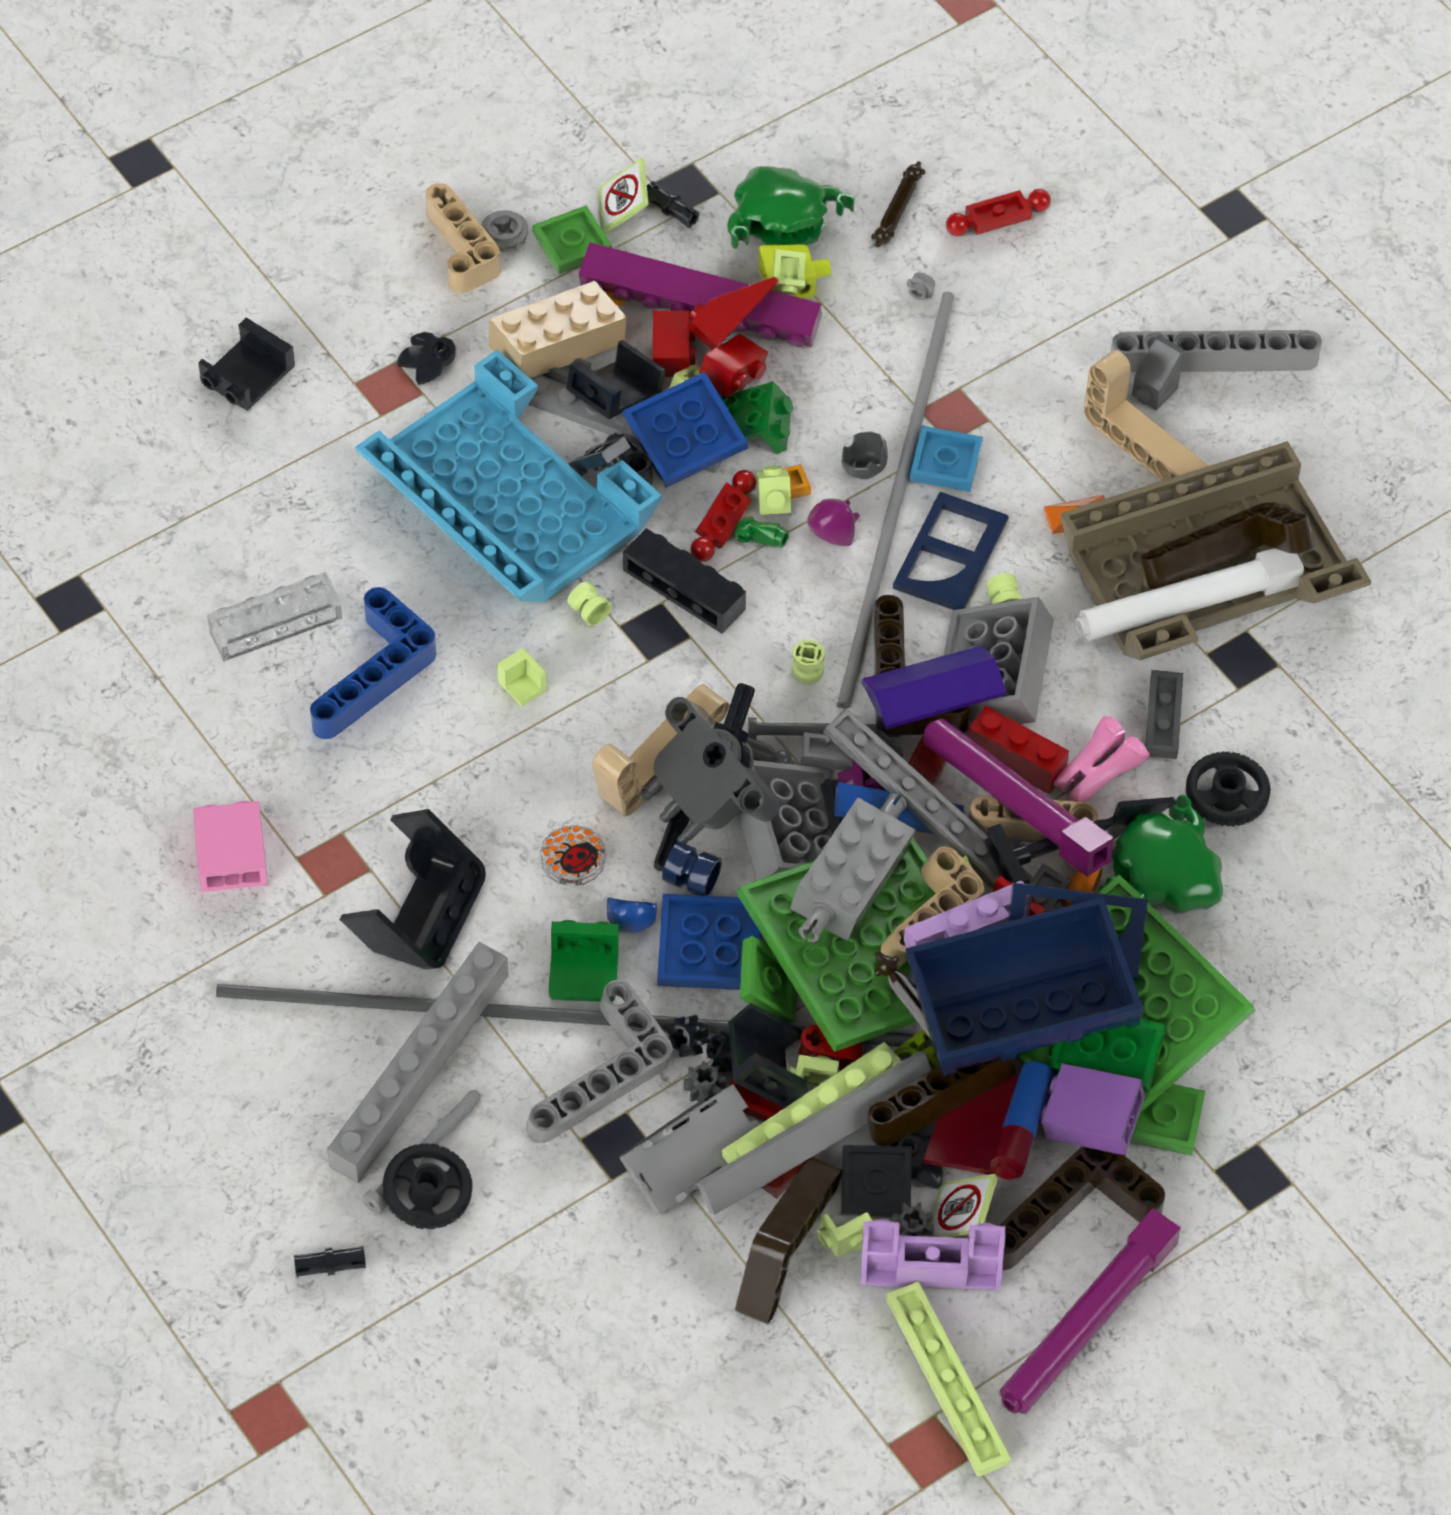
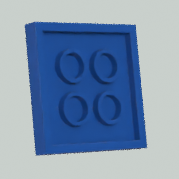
[622,372,748,488]
[657,894,761,990]

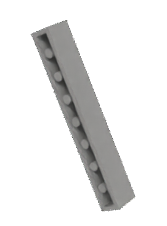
[327,941,509,1183]

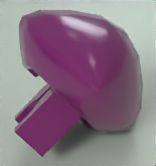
[807,498,860,546]

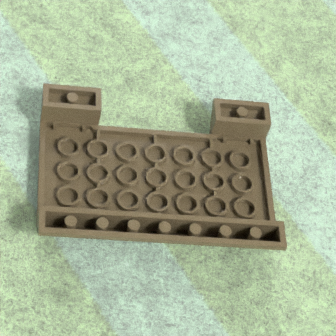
[1060,441,1371,660]

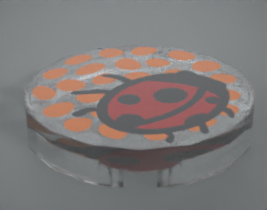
[540,825,606,886]

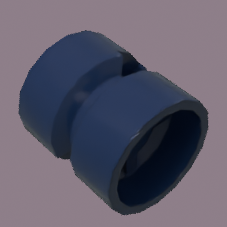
[662,841,722,896]

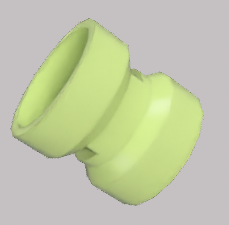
[986,573,1023,604]
[567,581,612,626]
[792,640,825,684]

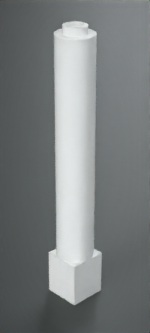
[1076,548,1304,641]

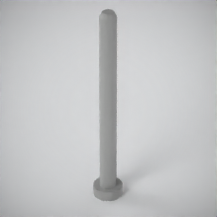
[362,1090,481,1214]

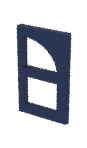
[893,491,1009,610]
[1008,882,1148,980]

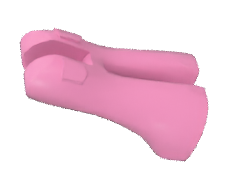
[1053,715,1150,802]

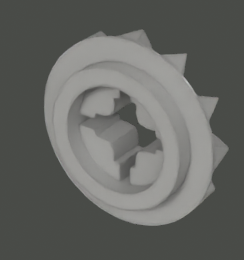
[481,210,528,252]

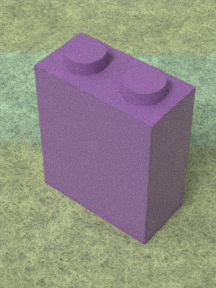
[1040,1064,1145,1155]

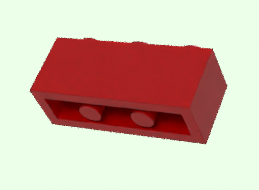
[968,706,1069,795]

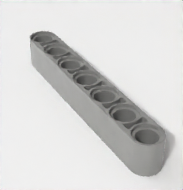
[1111,330,1322,372]

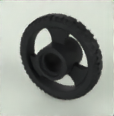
[1186,751,1271,827]
[382,1143,473,1229]

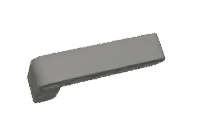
[526,980,672,1143]

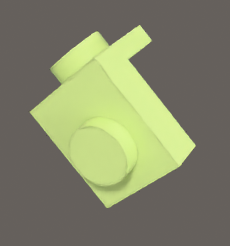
[772,249,806,294]
[756,466,792,515]
[789,1055,839,1086]
[817,1213,873,1258]

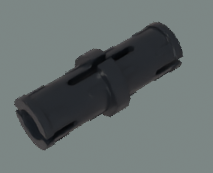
[647,181,700,228]
[294,1246,366,1277]

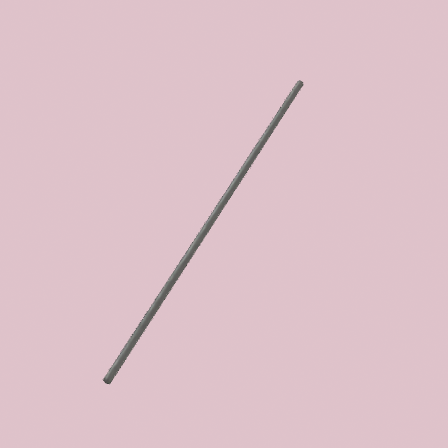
[216,984,933,1049]

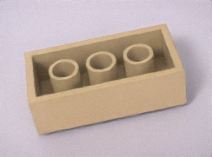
[489,281,627,379]

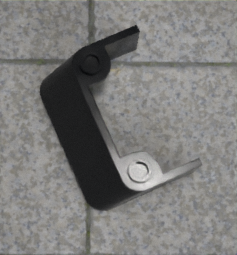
[339,809,486,970]

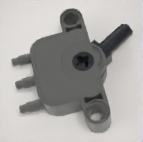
[641,683,780,844]

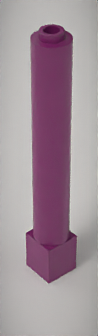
[923,719,1113,876]
[999,1208,1181,1414]

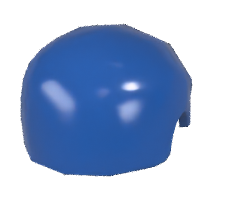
[607,897,657,933]

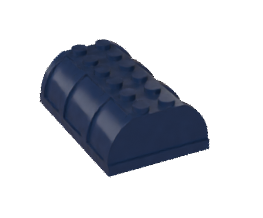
[905,897,1143,1076]

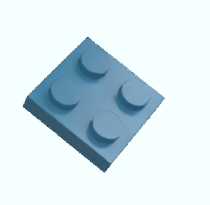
[910,426,983,492]

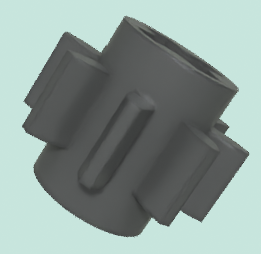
[684,1061,726,1102]
[892,1202,934,1237]

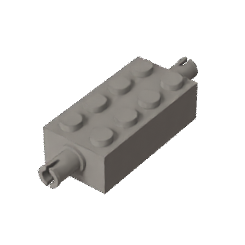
[789,793,916,942]

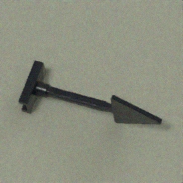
[984,797,1176,884]

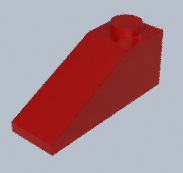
[687,277,779,350]

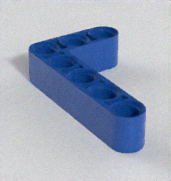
[310,587,436,739]

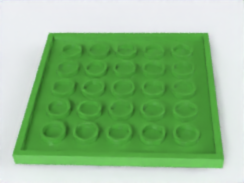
[737,837,945,1052]
[1016,875,1255,1113]

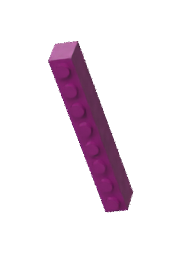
[578,242,822,348]

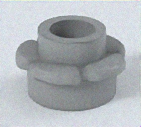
[907,272,936,300]

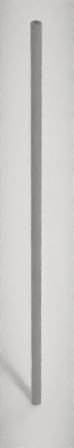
[837,292,954,709]

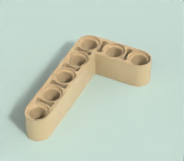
[1084,349,1208,481]
[592,684,729,816]

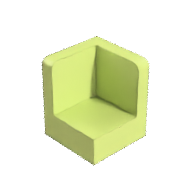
[497,648,547,706]

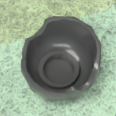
[841,431,888,479]

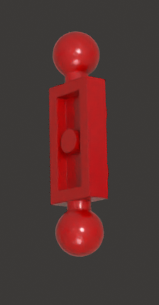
[946,188,1051,236]
[690,470,757,562]

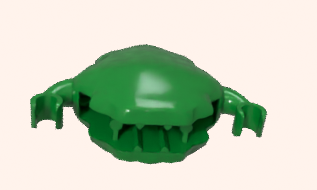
[727,166,855,249]
[1097,795,1223,914]

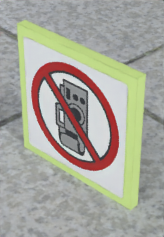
[598,158,649,234]
[926,1174,998,1238]

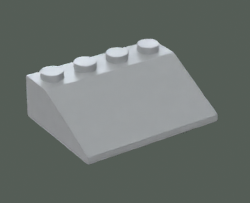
[944,597,1054,724]
[737,760,832,880]

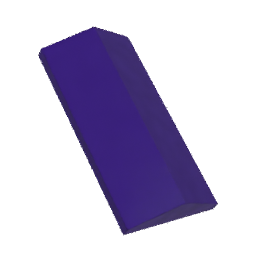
[862,645,1006,729]

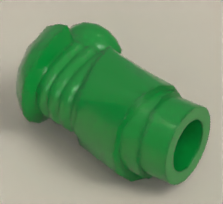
[735,516,789,548]

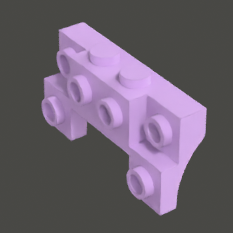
[904,881,1032,985]
[860,1219,1005,1290]

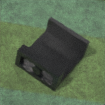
[198,317,295,411]
[566,340,665,419]
[728,1003,808,1108]

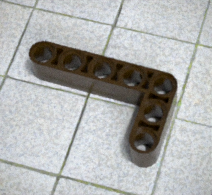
[1140,502,1315,589]
[874,594,971,735]
[867,1059,1015,1146]
[999,1146,1165,1270]
[735,1157,842,1324]

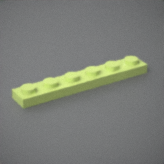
[722,1042,901,1164]
[886,1281,1011,1477]

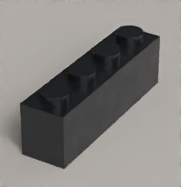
[623,528,746,634]

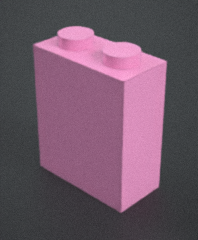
[193,801,268,892]

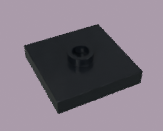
[841,1145,912,1217]

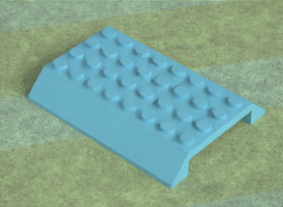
[355,350,662,602]

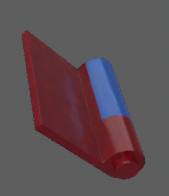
[924,1061,1054,1180]

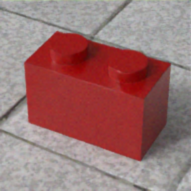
[653,311,696,377]
[699,333,768,397]

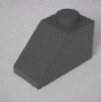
[1132,335,1184,411]

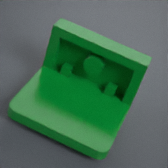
[722,381,793,453]
[548,920,619,1002]

